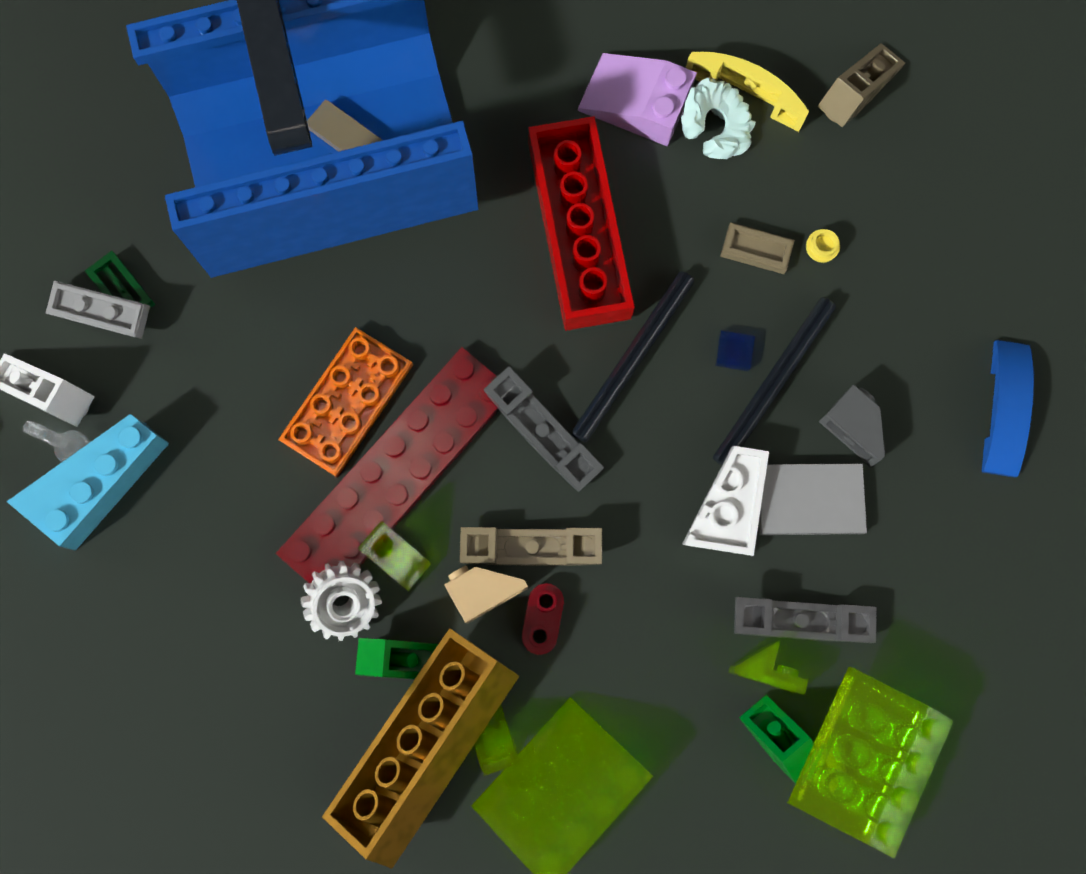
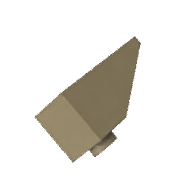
[818,43,906,127]

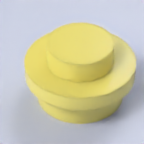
[806,229,840,263]

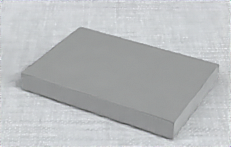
[759,464,867,535]

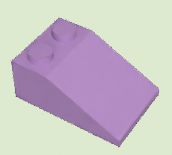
[578,53,697,147]

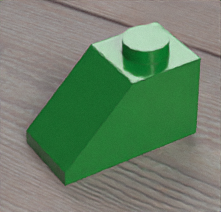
[355,638,438,679]
[739,695,824,785]

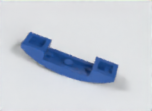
[982,340,1034,478]

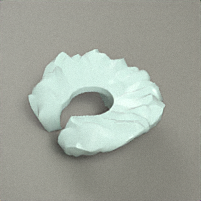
[681,77,756,160]

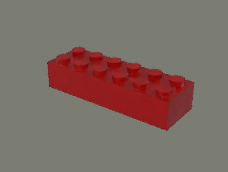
[528,116,634,331]

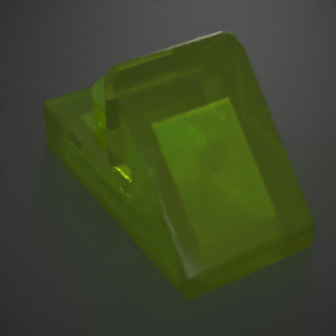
[358,521,431,591]
[728,641,808,694]
[474,705,519,776]

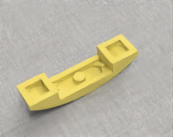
[686,52,809,132]

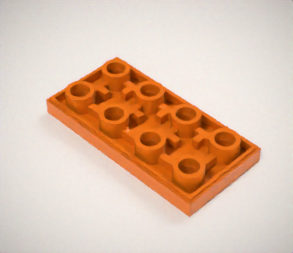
[278,327,413,478]

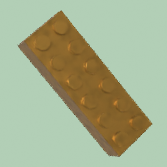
[322,628,519,869]

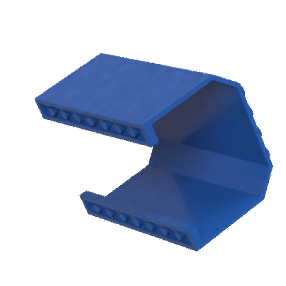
[126,0,479,278]

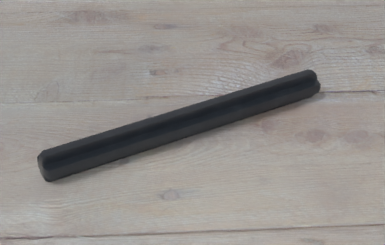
[572,271,694,443]
[713,297,836,466]

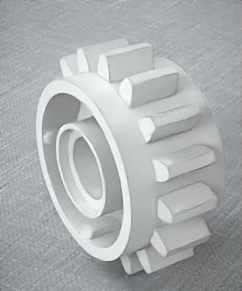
[300,561,382,641]

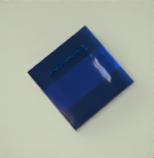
[715,330,755,371]

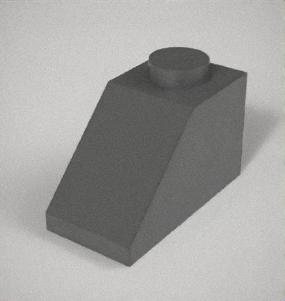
[819,385,885,467]

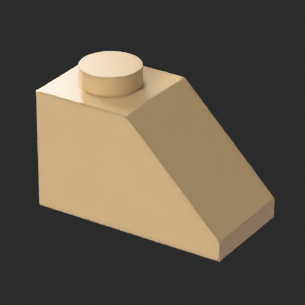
[444,566,528,624]

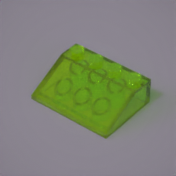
[787,667,953,858]
[471,697,653,874]

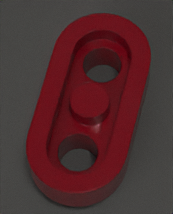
[522,583,564,655]

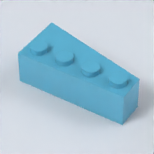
[7,414,169,551]

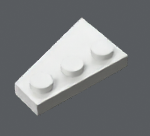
[682,446,769,556]

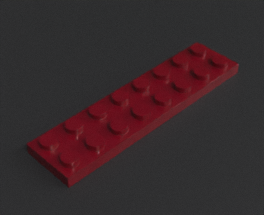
[275,347,499,584]

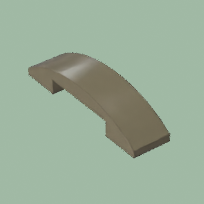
[460,527,602,566]

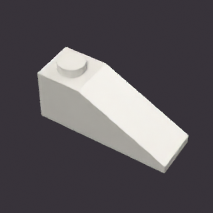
[0,353,95,427]

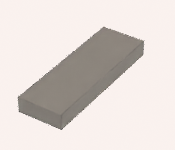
[46,281,150,339]

